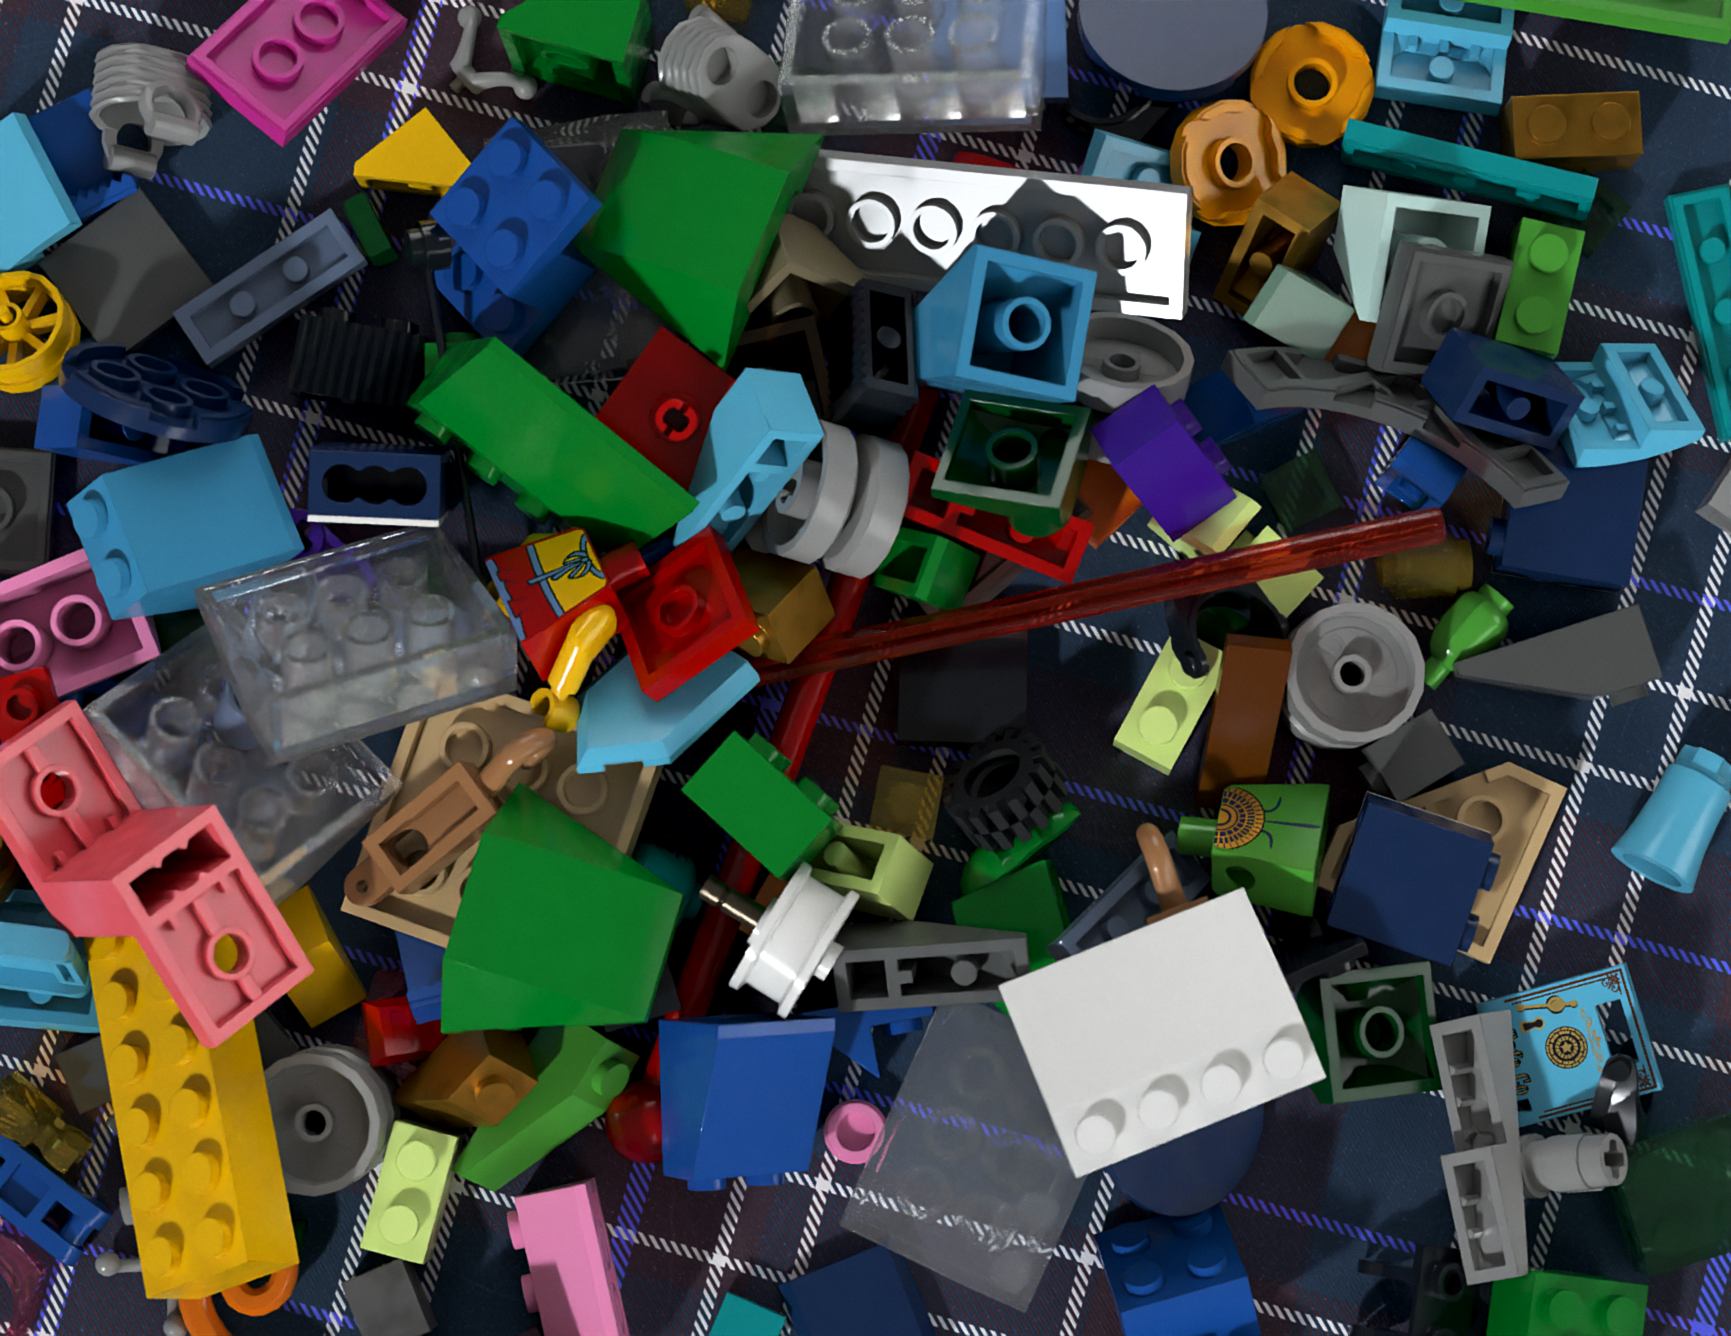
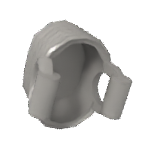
[641,4,784,131]
[88,42,213,180]

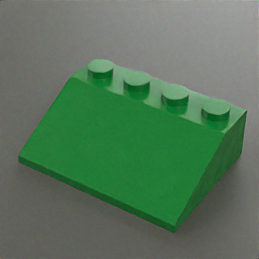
[405,336,699,556]

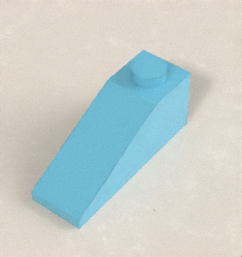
[672,368,824,554]

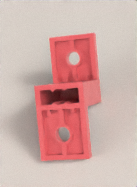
[0,700,315,1048]

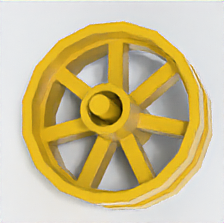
[0,270,81,394]

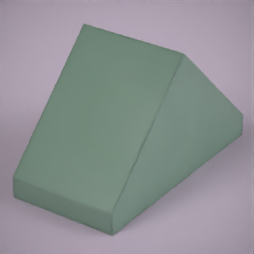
[1242,264,1356,360]

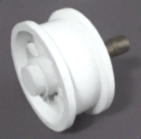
[698,861,860,1019]

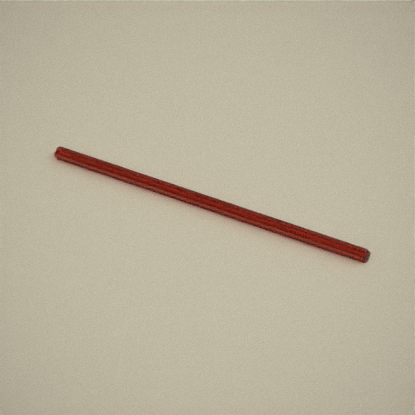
[524,507,1447,702]

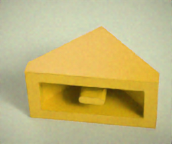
[353,107,471,197]
[274,885,369,1028]

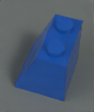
[658,1012,835,1191]

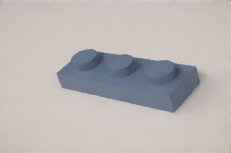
[172,208,369,369]
[1046,830,1212,961]

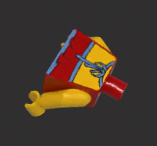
[485,527,651,733]

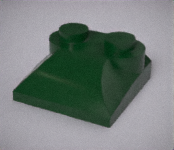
[931,389,1093,537]
[1296,961,1443,1104]

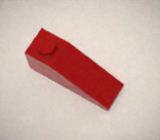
[903,450,1095,585]

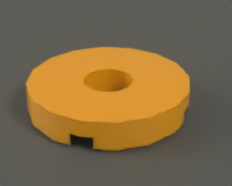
[1248,22,1375,149]
[1170,100,1287,226]

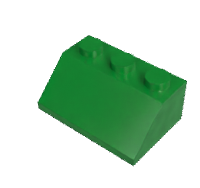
[497,0,656,107]

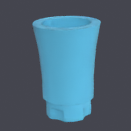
[1611,744,1731,893]

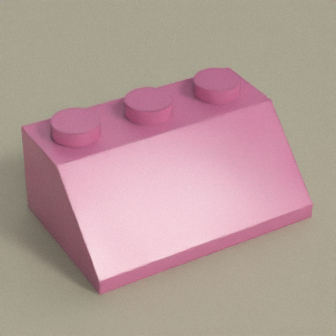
[0,548,162,699]
[507,1177,630,1336]

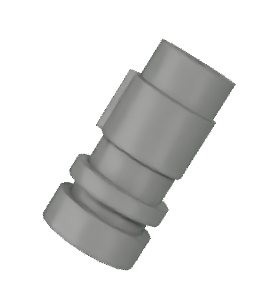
[1520,1132,1628,1199]

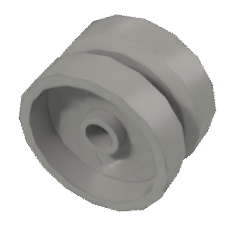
[1062,311,1195,464]
[762,419,910,579]
[1279,602,1425,751]
[264,1043,401,1197]

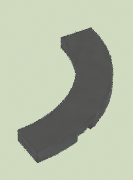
[1220,347,1570,509]

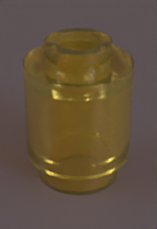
[1376,533,1473,600]

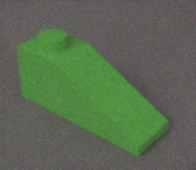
[451,1025,640,1192]

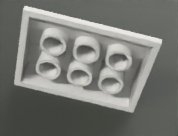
[998,887,1326,1178]

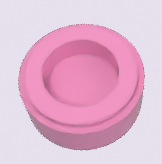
[824,1099,888,1164]

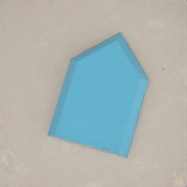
[577,650,760,774]

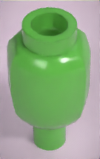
[1424,583,1514,691]

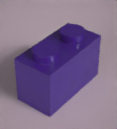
[1090,384,1237,542]

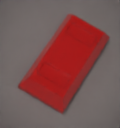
[361,996,449,1067]

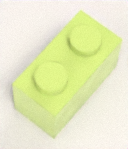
[1112,637,1223,776]
[360,1118,465,1265]

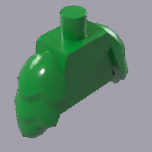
[951,802,1082,1017]

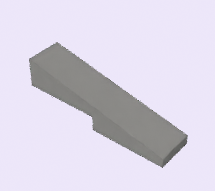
[1429,1009,1529,1285]

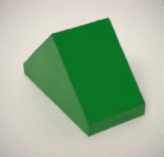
[869,527,981,616]

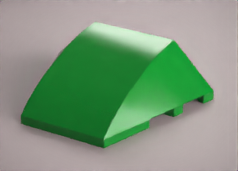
[572,129,824,373]
[441,782,686,1034]

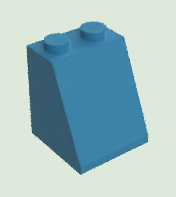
[914,244,1097,403]
[66,434,305,620]

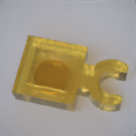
[0,1071,94,1173]

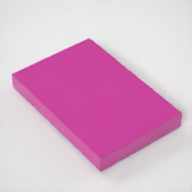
[185,0,408,148]

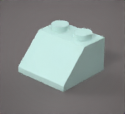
[1333,185,1492,323]

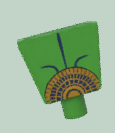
[1177,784,1330,917]

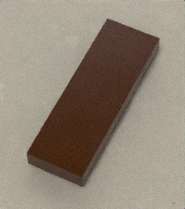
[1194,633,1293,809]

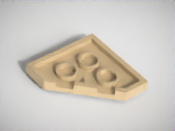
[1318,762,1567,964]

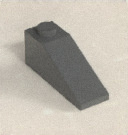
[1448,604,1663,707]
[833,920,1031,1013]

